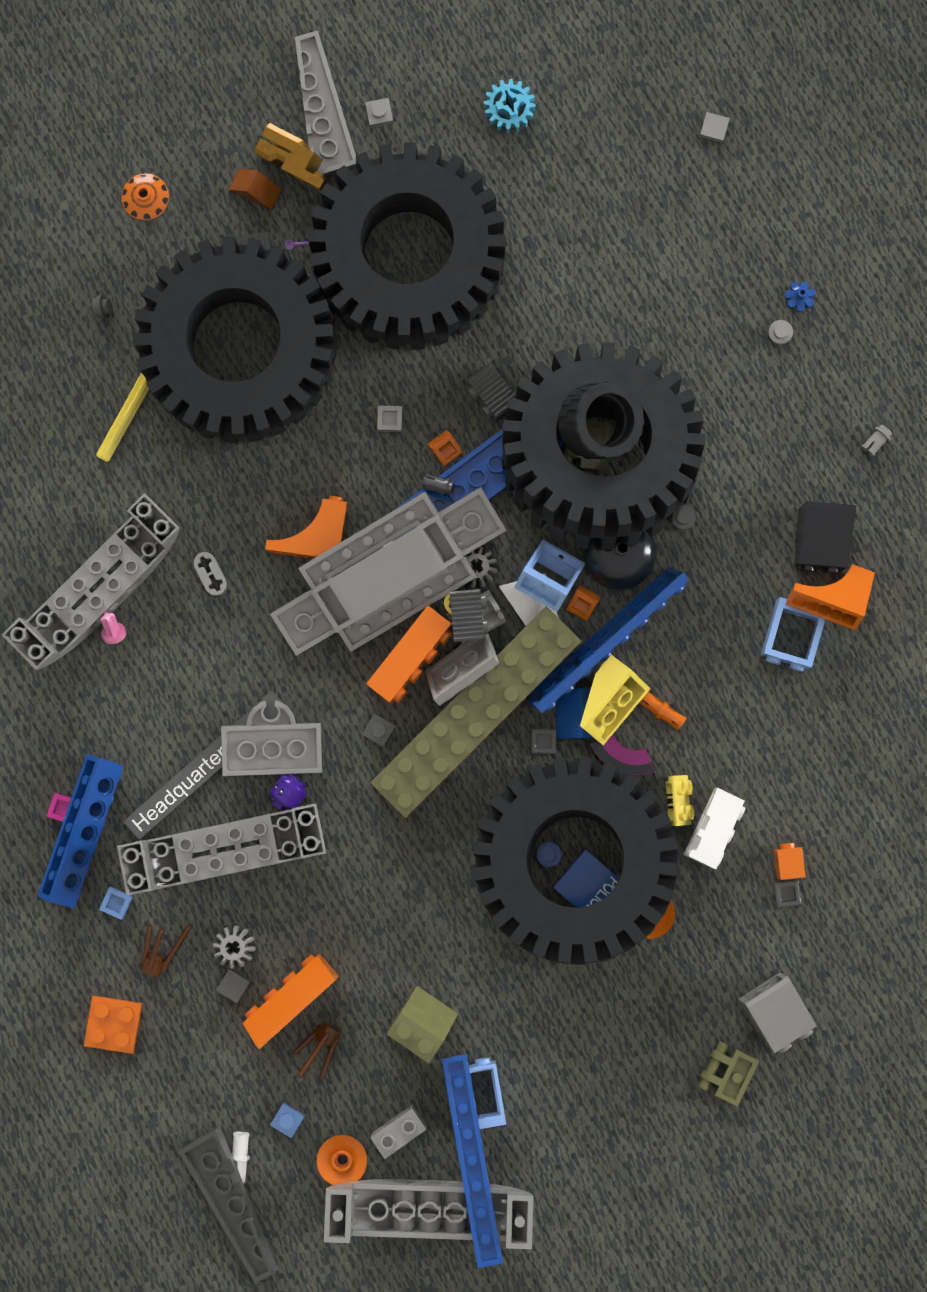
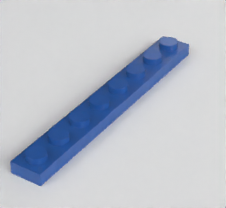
[442,1054,503,1268]

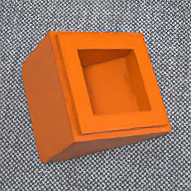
[427,430,463,466]
[566,585,601,621]

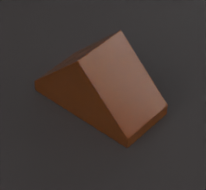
[229,169,282,211]

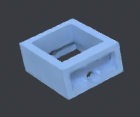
[514,539,585,612]
[761,597,825,672]
[469,1057,506,1129]

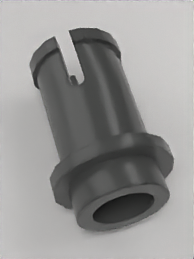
[422,474,455,497]

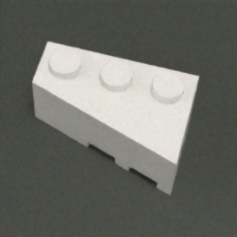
[683,788,745,869]

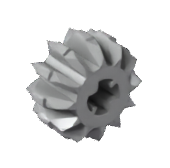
[465,547,497,588]
[213,925,256,969]

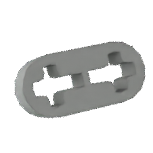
[194,552,228,596]

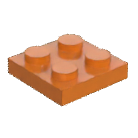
[84,995,143,1054]

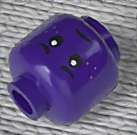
[270,774,307,811]

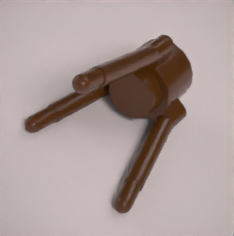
[141,925,191,977]
[293,1022,340,1081]

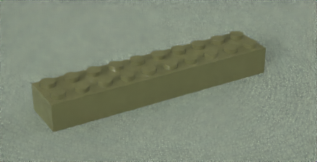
[370,606,582,818]

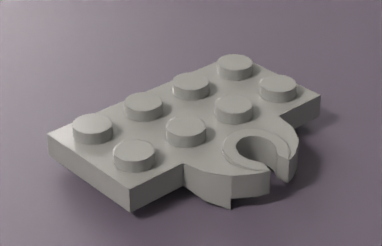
[221,700,322,776]

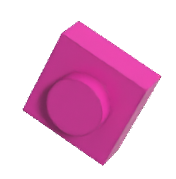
[47,793,71,822]

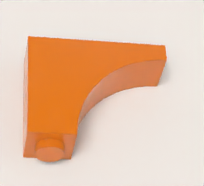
[265,496,348,559]
[786,564,875,631]

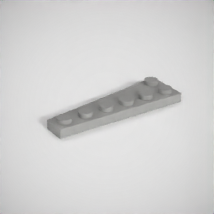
[295,30,356,176]

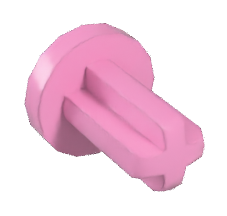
[101,612,126,644]

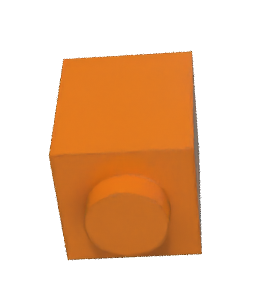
[774,843,806,880]

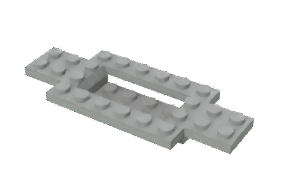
[270,487,507,656]

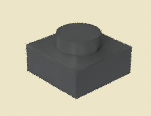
[362,713,396,747]

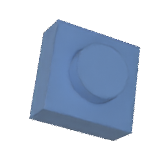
[99,887,134,920]
[270,1102,305,1138]

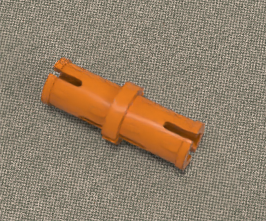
[639,692,687,731]

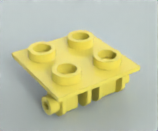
[666,775,694,826]

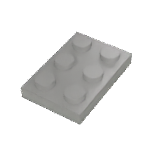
[425,634,499,706]

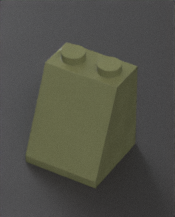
[387,986,458,1063]

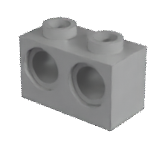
[370,1104,427,1159]

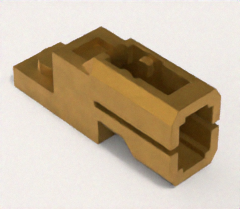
[254,123,333,191]

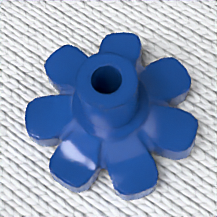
[784,282,816,312]

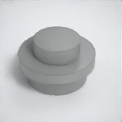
[768,320,793,345]

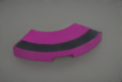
[590,735,655,775]

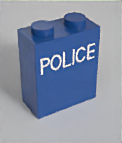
[553,849,620,908]

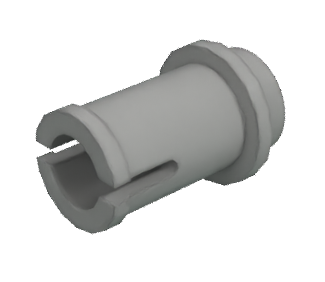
[861,425,892,457]

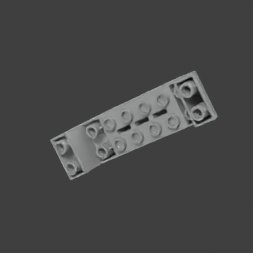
[2,493,180,670]
[117,804,326,896]

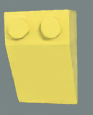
[580,655,650,746]

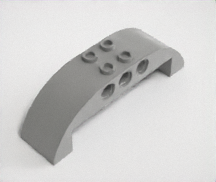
[324,1179,533,1249]

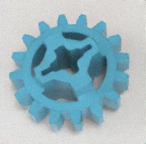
[484,79,536,133]

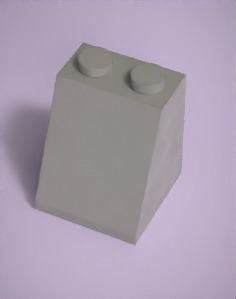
[738,973,816,1053]

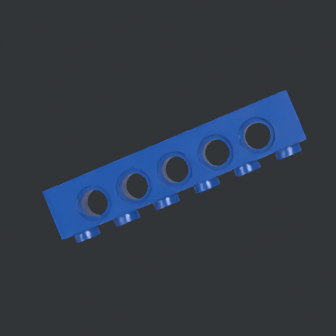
[37,754,123,908]

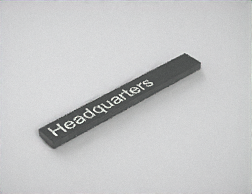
[123,691,283,840]

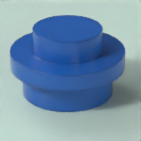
[537,842,561,867]

